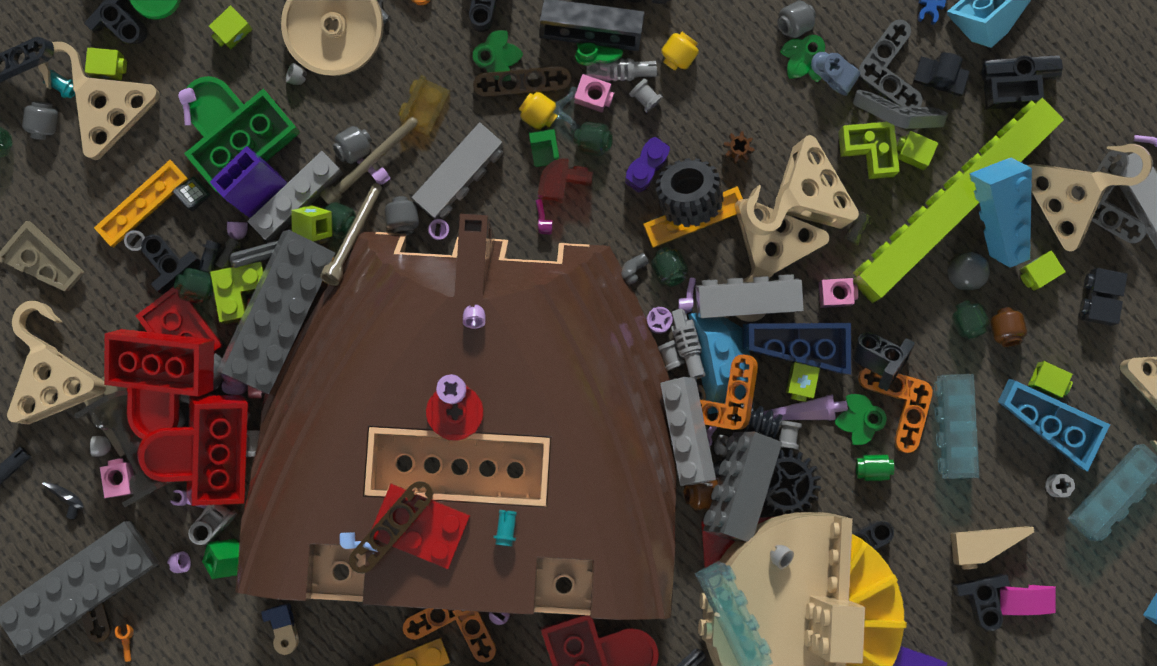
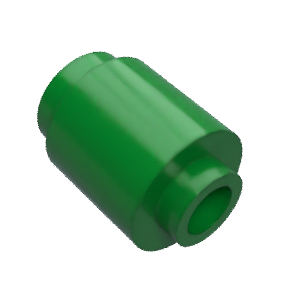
[856,455,894,481]

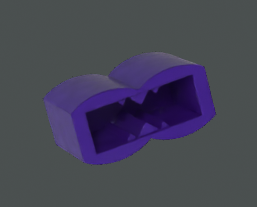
[625,137,670,193]

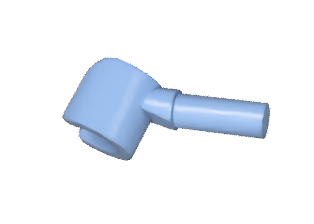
[340,532,379,552]

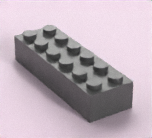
[217,230,335,394]
[0,521,160,655]

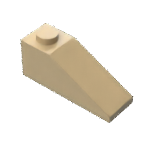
[951,526,1034,569]

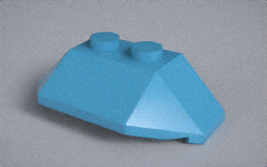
[688,313,750,414]

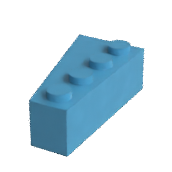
[969,157,1032,268]
[998,379,1110,472]

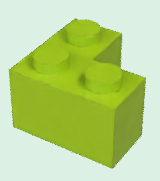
[838,122,900,179]
[210,262,266,325]

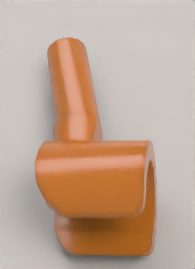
[115,625,134,662]

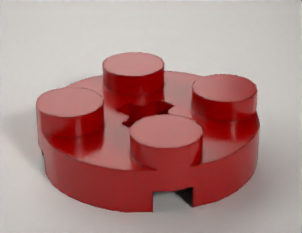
[426,383,484,441]

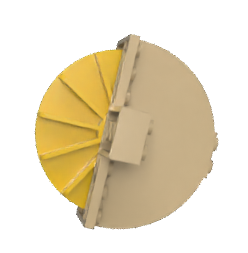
[698,512,907,666]

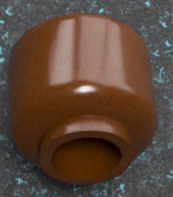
[990,307,1027,347]
[683,480,718,510]

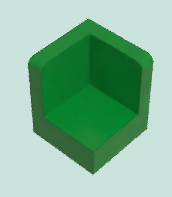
[529,129,560,167]
[202,539,239,579]

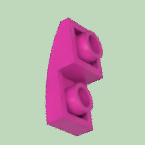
[1000,585,1056,615]

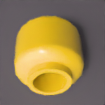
[661,32,699,71]
[519,92,558,130]

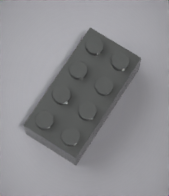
[703,432,782,542]

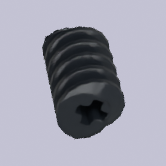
[732,398,783,439]

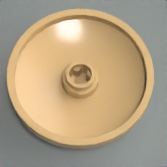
[281,0,383,76]

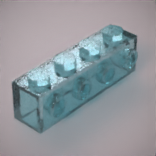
[934,374,979,479]
[1067,444,1157,541]
[695,561,773,666]

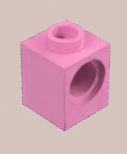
[574,74,614,113]
[819,278,858,308]
[100,459,136,498]

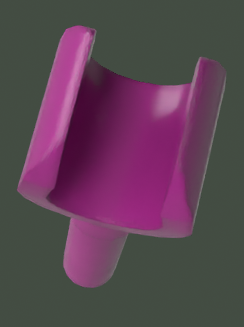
[536,199,553,235]

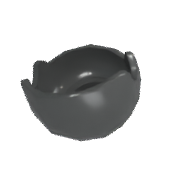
[947,252,990,290]

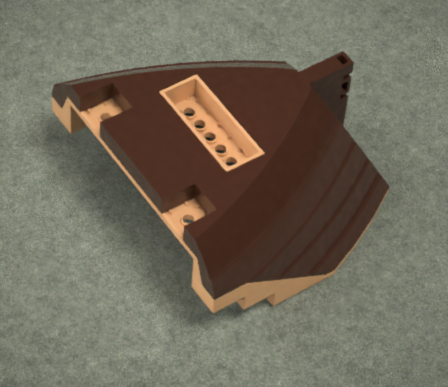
[235,214,676,620]

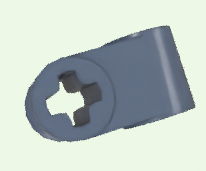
[811,52,861,96]

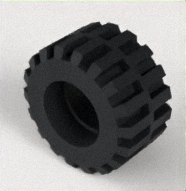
[656,158,724,227]

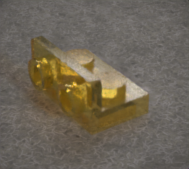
[398,75,450,137]

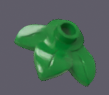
[473,30,523,81]
[780,35,825,82]
[575,43,623,66]
[835,394,887,445]

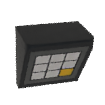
[172,176,211,212]

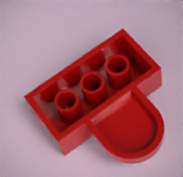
[104,329,214,439]
[137,395,248,506]
[541,615,658,666]

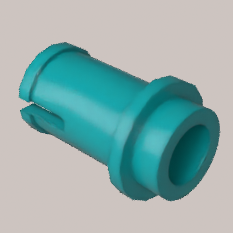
[43,69,75,98]
[493,510,517,547]

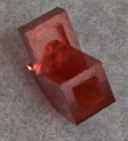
[538,158,593,202]

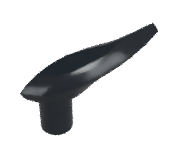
[42,481,84,519]

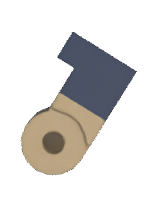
[261,603,299,655]

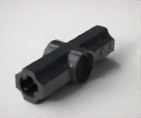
[981,55,1063,84]

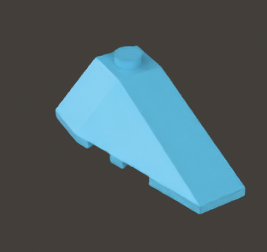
[947,0,1031,48]

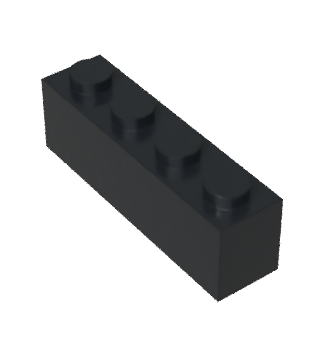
[539,0,644,51]

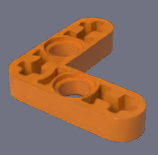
[700,354,758,430]
[858,368,933,453]
[403,608,496,663]

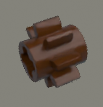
[723,131,755,164]

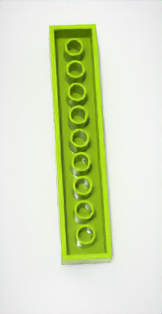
[853,98,1064,303]

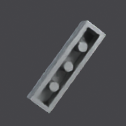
[411,122,503,220]
[247,151,343,242]
[1109,153,1157,249]
[695,275,803,318]
[660,377,716,486]

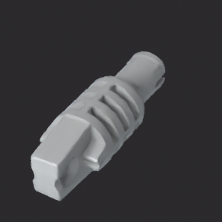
[586,58,657,82]
[671,309,705,379]

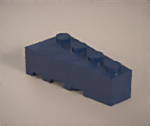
[743,323,851,375]

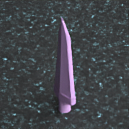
[763,395,848,421]

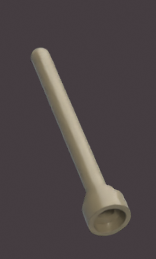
[320,117,418,209]
[320,183,382,286]

